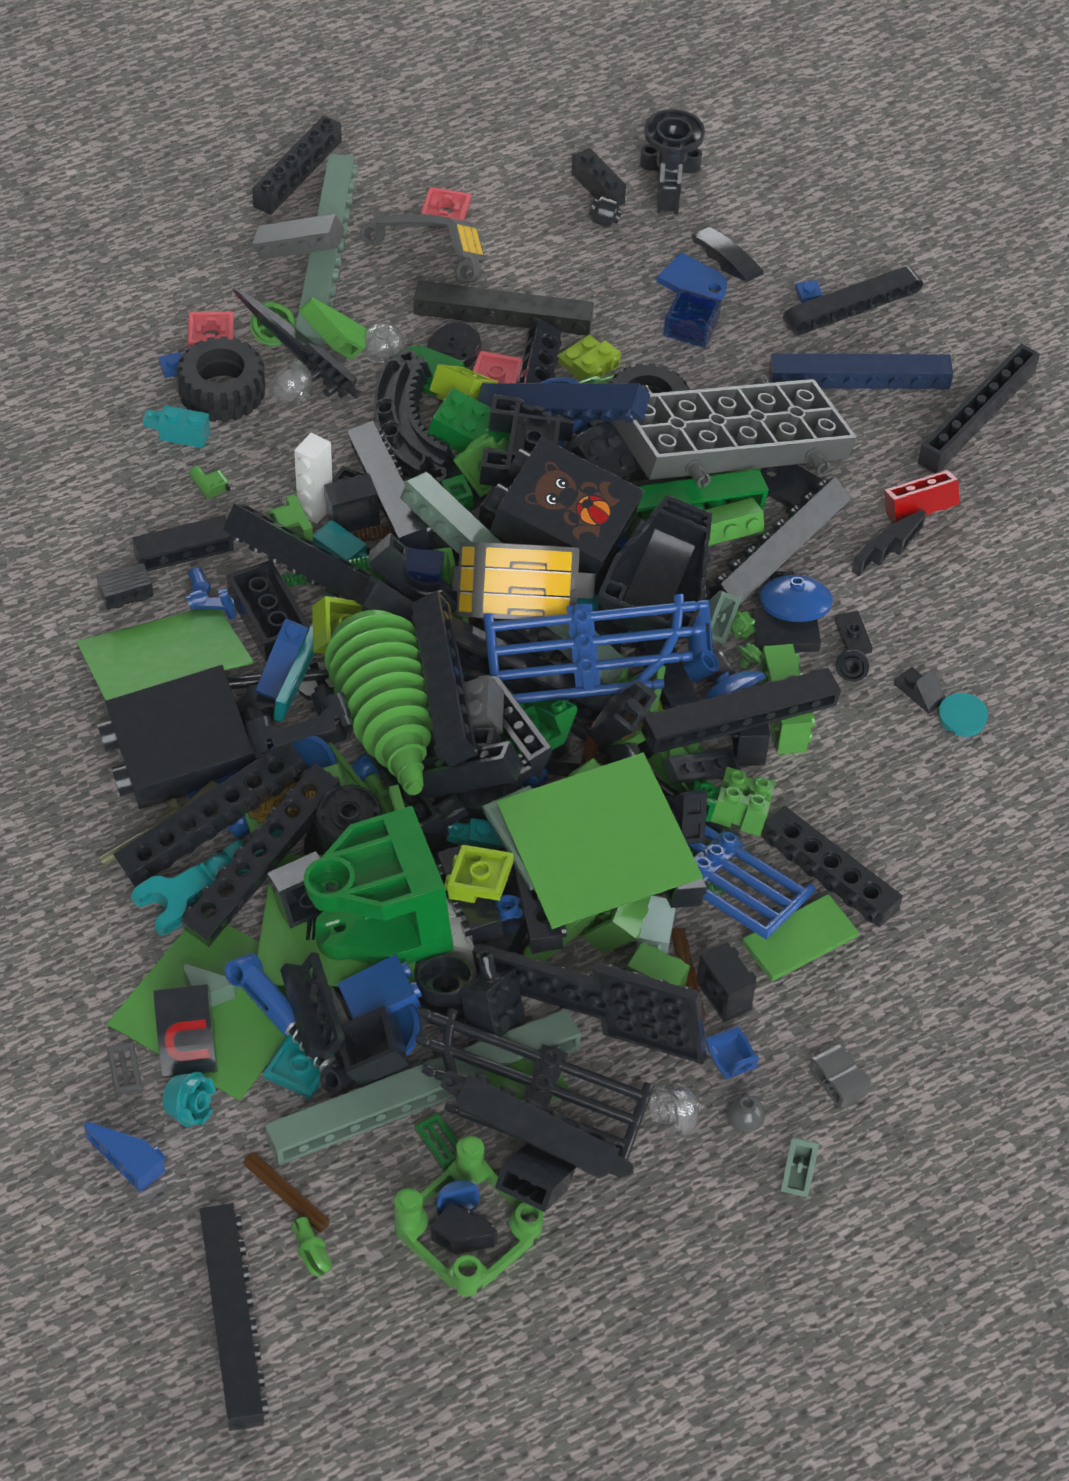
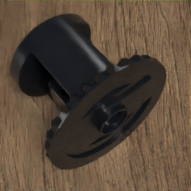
[304,785,382,855]

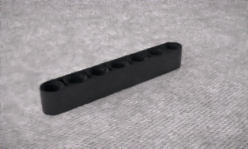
[783,266,923,336]

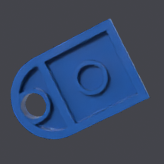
[657,253,727,305]

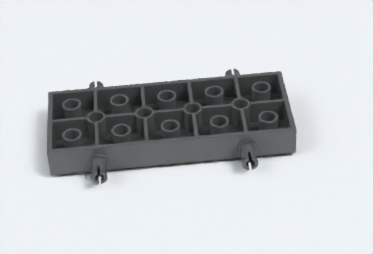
[612,375,857,488]

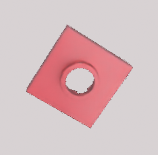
[421,187,472,221]
[188,312,234,348]

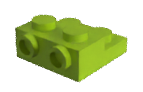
[557,335,621,380]
[445,845,514,903]

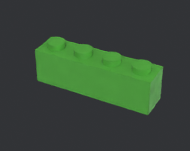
[705,498,764,546]

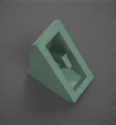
[709,591,741,644]
[183,964,237,1007]
[781,1137,819,1197]

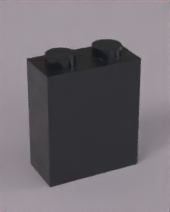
[495,1143,576,1212]

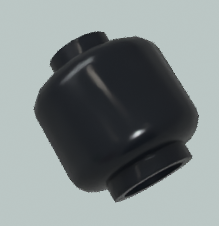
[589,196,622,228]

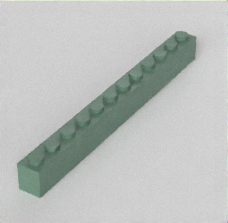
[296,154,358,348]
[400,472,624,685]
[265,1009,581,1166]

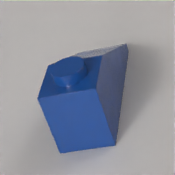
[255,619,309,701]
[84,1122,165,1192]

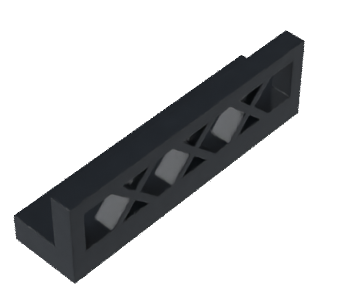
[280,952,345,1059]

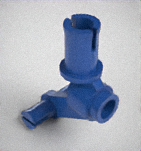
[186,567,237,619]

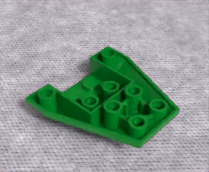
[499,699,577,755]

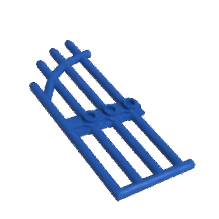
[483,594,709,703]
[688,825,816,939]

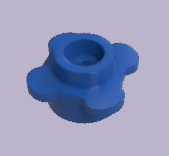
[494,895,523,921]

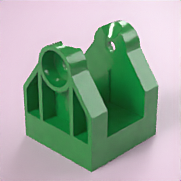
[303,806,454,965]

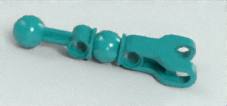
[130,830,284,936]

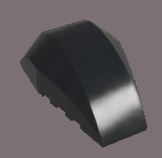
[596,495,712,642]

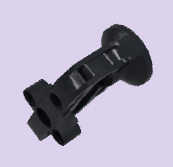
[640,109,705,215]

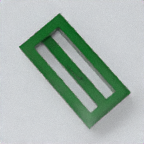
[415,1113,458,1171]

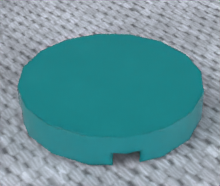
[938,693,988,737]

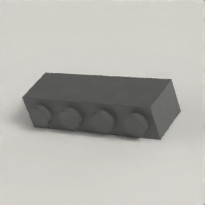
[252,214,345,260]

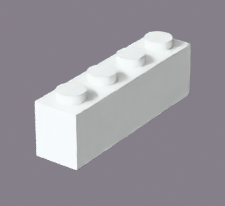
[294,433,332,524]

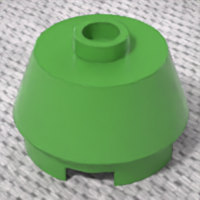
[250,302,295,346]

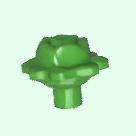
[730,611,755,640]
[737,643,762,669]

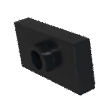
[835,611,873,654]

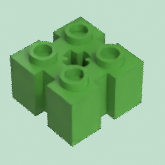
[711,767,776,837]

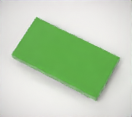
[742,894,859,982]

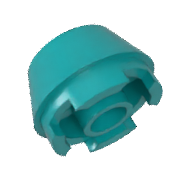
[163,1072,216,1127]

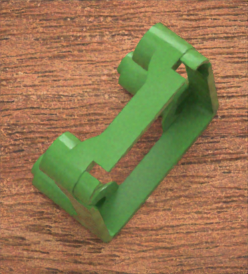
[394,1136,544,1297]

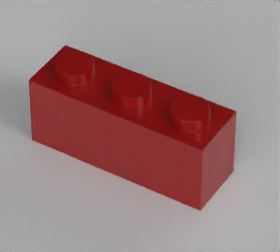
[884,470,960,523]

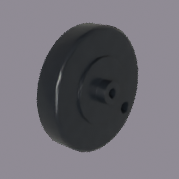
[427,321,482,367]

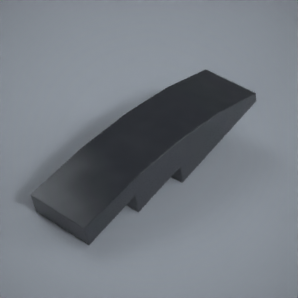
[692,227,764,282]
[852,510,926,576]

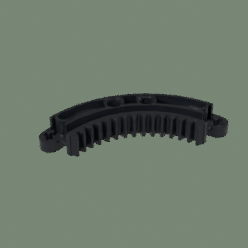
[374,350,454,485]

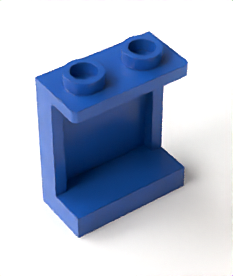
[338,954,422,1019]

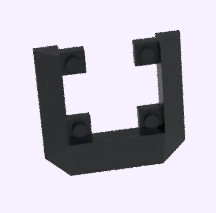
[368,676,553,835]

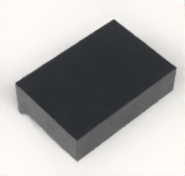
[751,609,821,655]

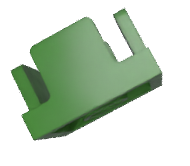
[453,433,509,497]
[269,494,313,541]

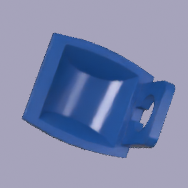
[705,1026,759,1080]
[436,1181,480,1216]

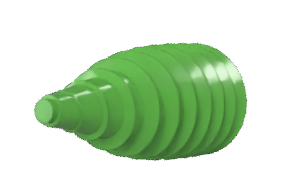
[324,610,433,795]

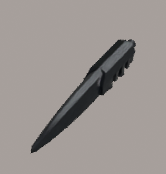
[232,288,362,399]

